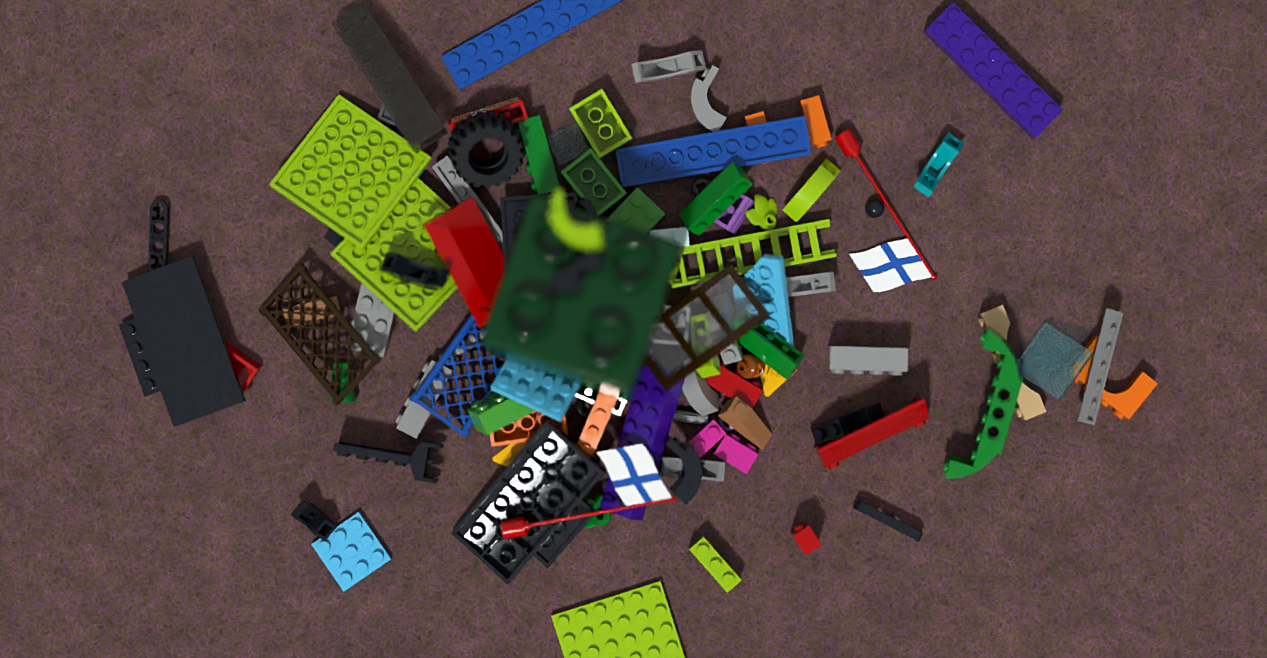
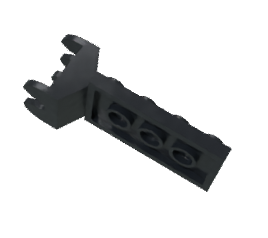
[333,440,444,483]

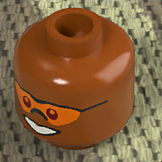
[737,353,766,379]

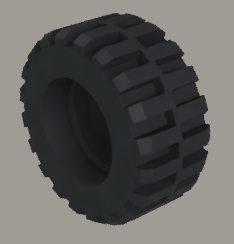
[448,111,525,188]

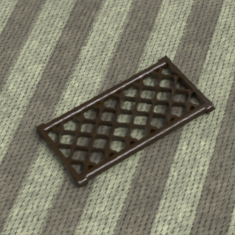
[259,264,382,405]

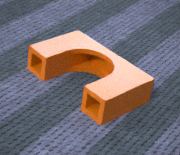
[744,95,832,164]
[1066,335,1158,420]

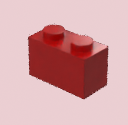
[790,522,822,555]

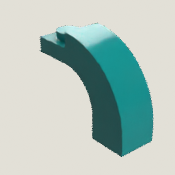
[913,132,964,197]

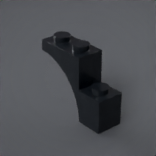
[551,250,604,297]
[810,402,885,445]

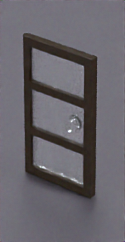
[646,264,770,392]

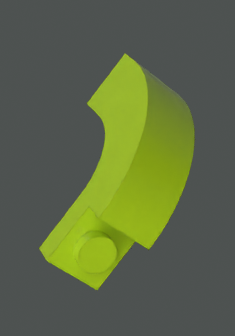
[782,158,841,223]
[548,190,603,250]

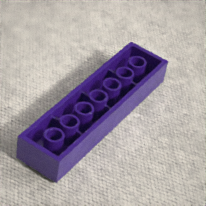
[923,2,1063,139]
[600,362,685,520]

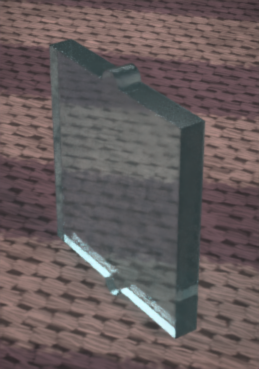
[546,123,589,165]

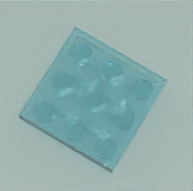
[1018,322,1093,401]

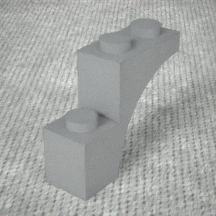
[632,50,706,83]
[657,456,725,482]

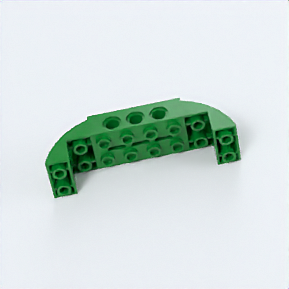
[943,326,1023,479]

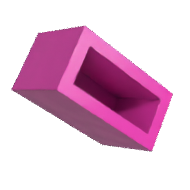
[685,419,726,459]
[713,433,759,474]

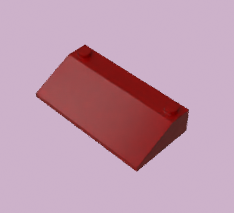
[421,197,504,328]
[814,397,929,469]

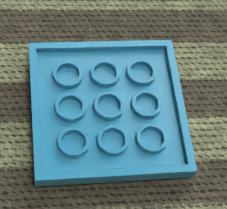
[491,360,581,422]

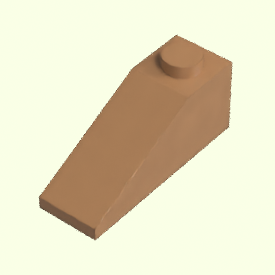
[283,296,343,325]
[718,396,773,450]

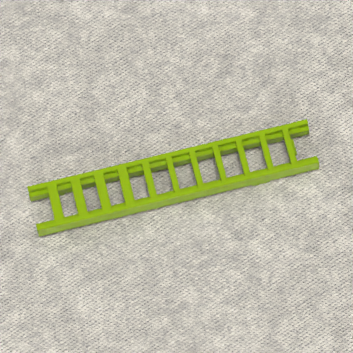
[672,219,837,288]

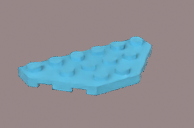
[733,254,794,347]

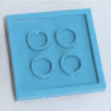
[311,512,392,591]

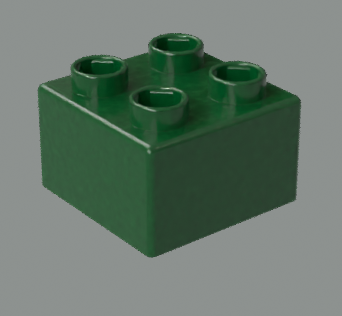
[481,196,681,401]

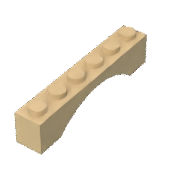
[978,305,1046,421]

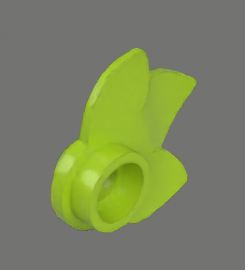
[745,194,777,230]

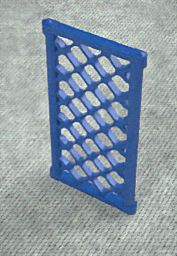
[409,314,501,438]

